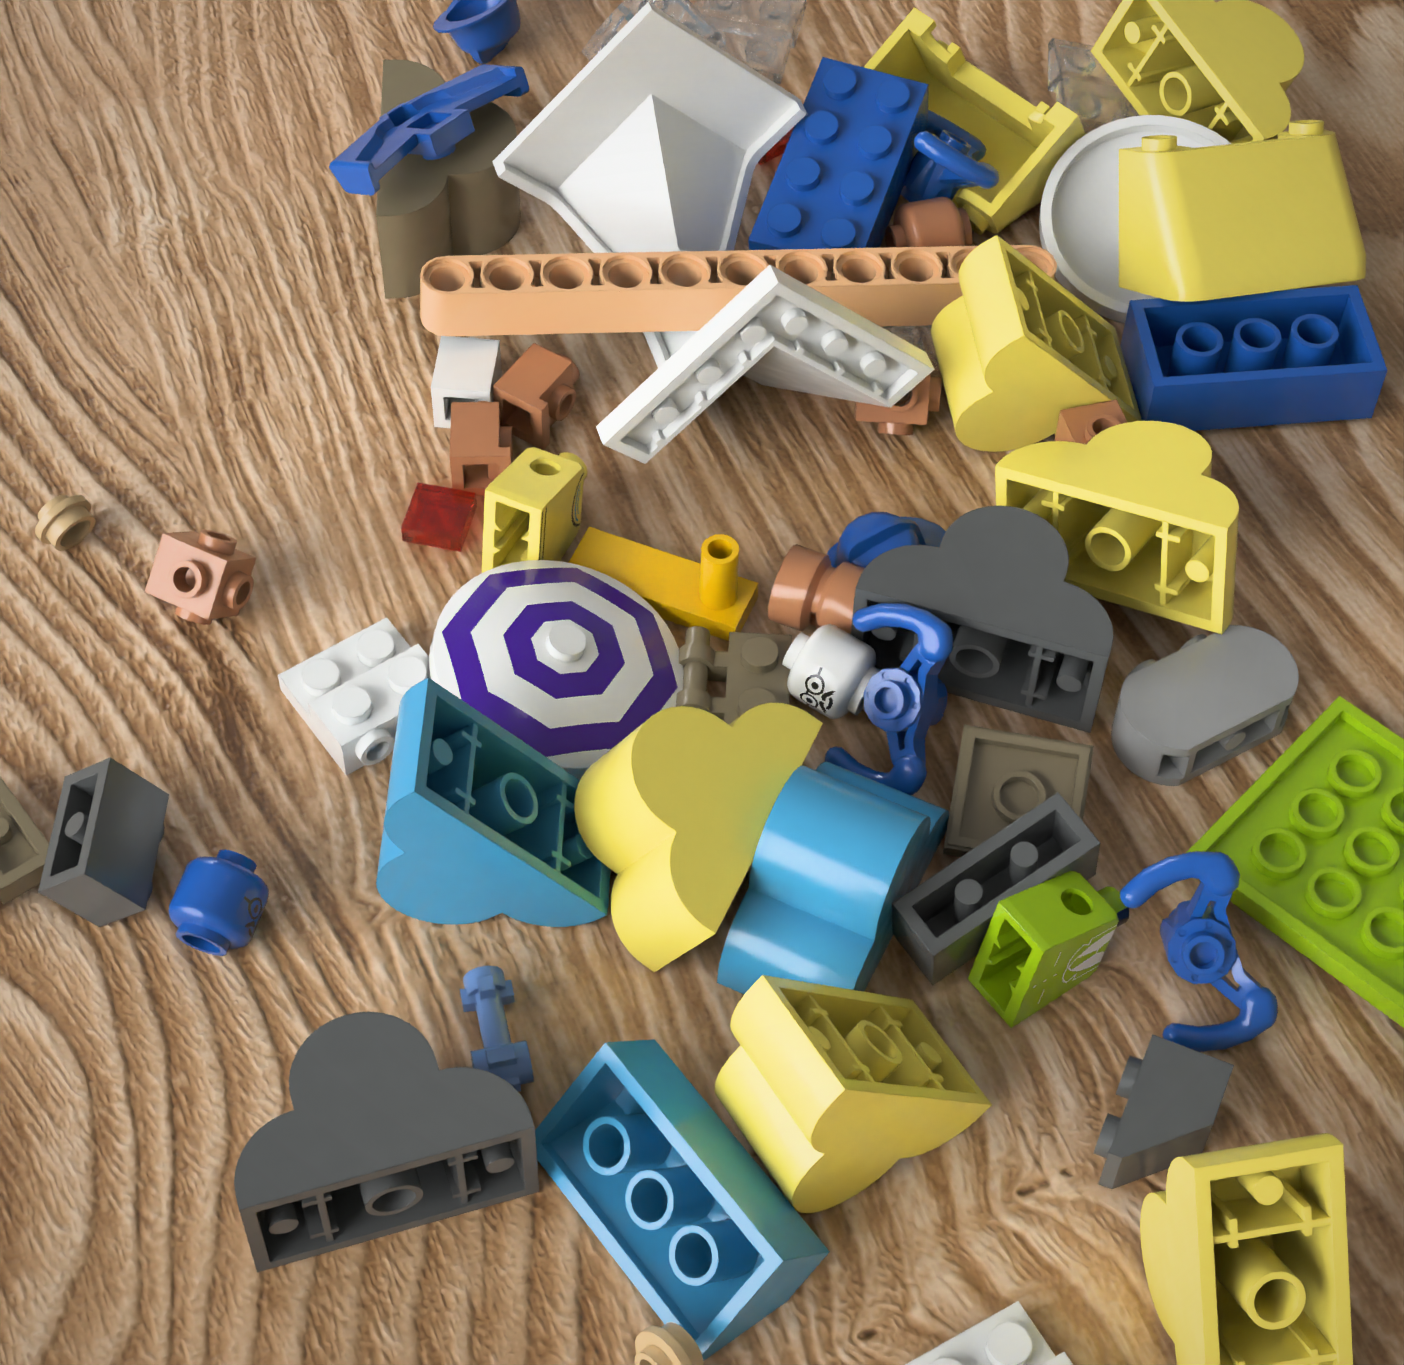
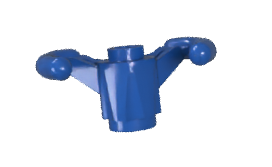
[901,110,999,202]
[825,603,953,795]
[1120,851,1278,1052]

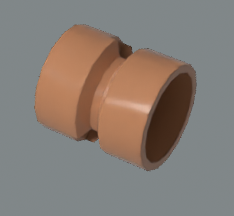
[768,544,865,635]

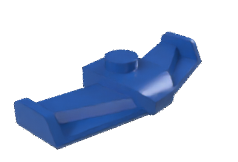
[329,64,529,196]

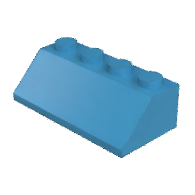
[535,1039,830,1361]

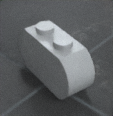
[1111,625,1299,786]

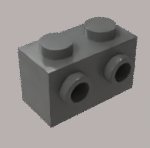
[38,757,169,927]

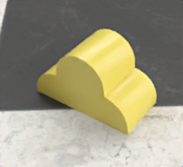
[1091,0,1304,144]
[931,235,1142,452]
[995,421,1239,635]
[574,703,823,972]
[715,975,992,1213]
[1140,1133,1353,1365]

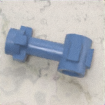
[460,966,534,1091]

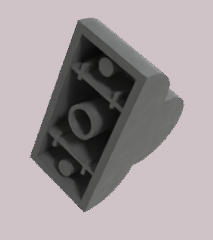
[851,506,1113,733]
[234,1012,540,1273]

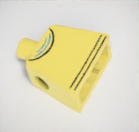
[482,447,587,573]

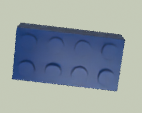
[748,57,929,250]
[1120,285,1388,431]

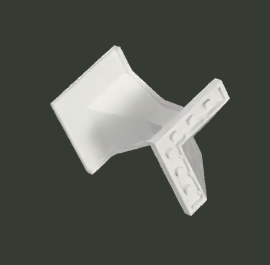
[492,2,935,464]

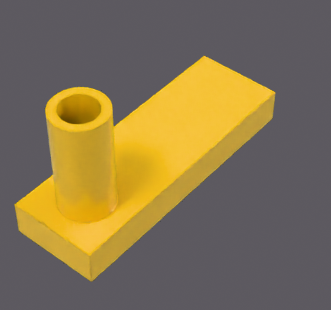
[568,527,759,641]

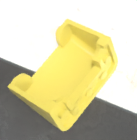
[864,7,1085,235]
[1119,120,1366,302]

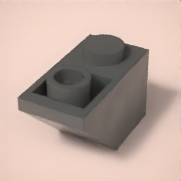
[1093,1034,1234,1189]

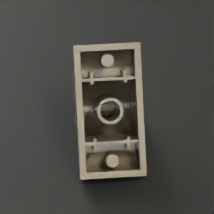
[376,60,521,299]

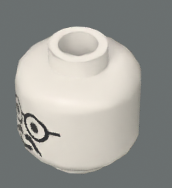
[782,624,881,719]

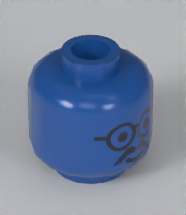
[169,850,269,956]

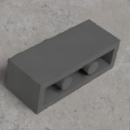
[892,792,1101,985]

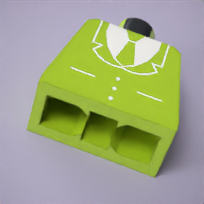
[968,871,1129,1028]

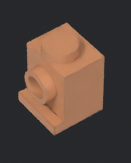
[493,343,580,450]
[450,401,513,496]

